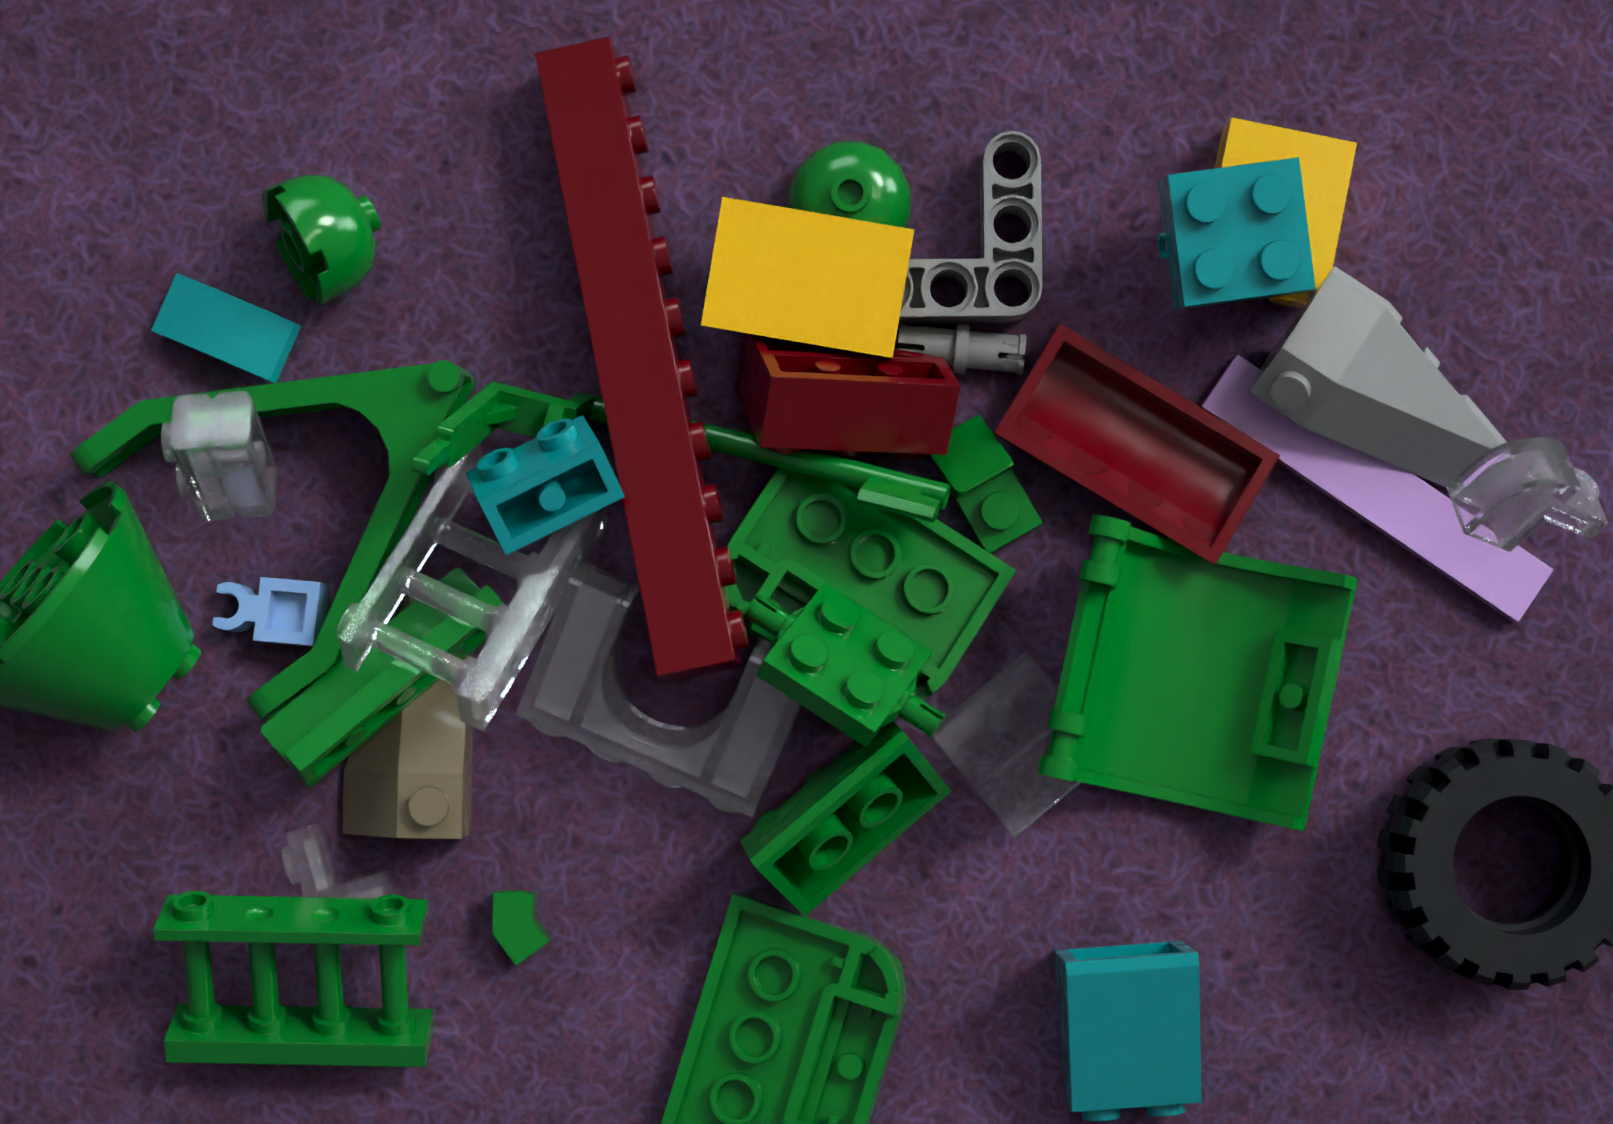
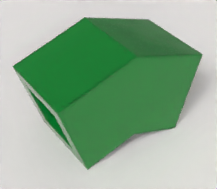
[492,890,552,966]

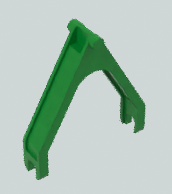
[70,360,476,721]

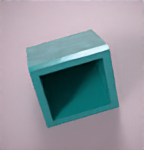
[1054,940,1202,1121]

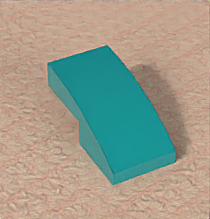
[151,273,301,383]

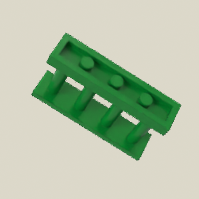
[153,891,434,1067]

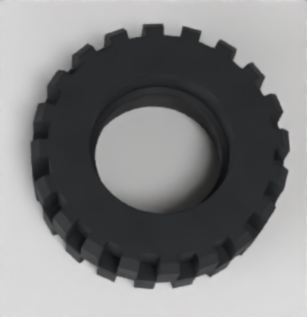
[1377,738,1613,990]

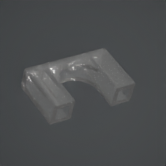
[515,561,801,817]

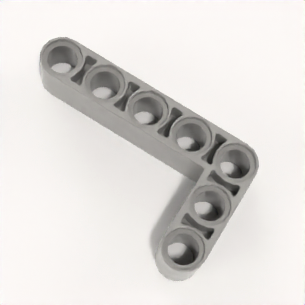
[898,131,1043,325]

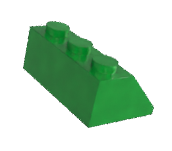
[740,721,952,916]

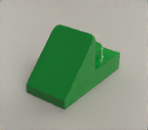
[928,414,1043,553]

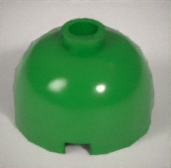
[787,141,912,228]
[261,174,381,307]

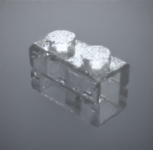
[161,391,277,521]

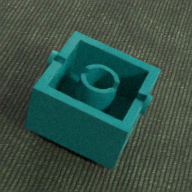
[1157,157,1316,310]

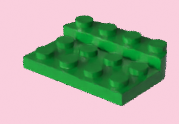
[726,449,1017,702]
[661,893,906,1124]

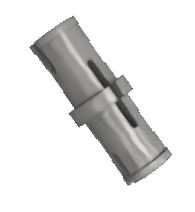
[897,322,1026,375]

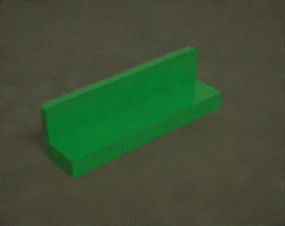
[261,568,508,788]

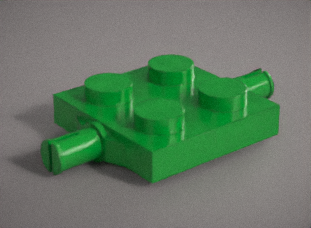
[744,582,946,748]

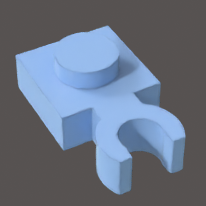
[212,577,330,647]

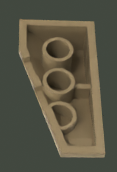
[342,580,476,839]

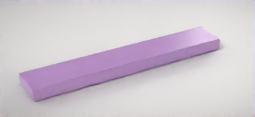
[1200,354,1554,622]

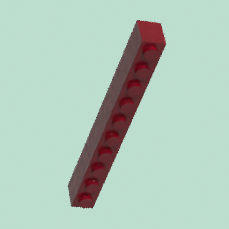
[535,36,749,683]

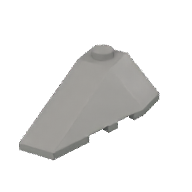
[1249,266,1515,500]

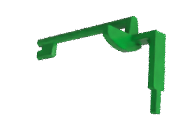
[412,381,951,522]

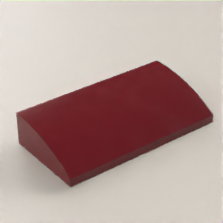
[994,324,1280,566]

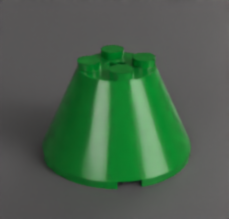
[0,481,201,732]

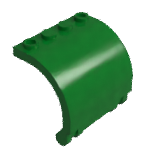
[1037,515,1358,831]

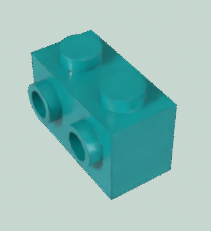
[465,415,625,555]

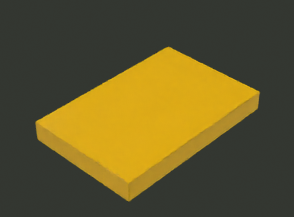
[701,197,915,358]

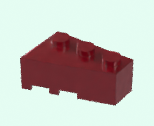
[736,333,961,459]

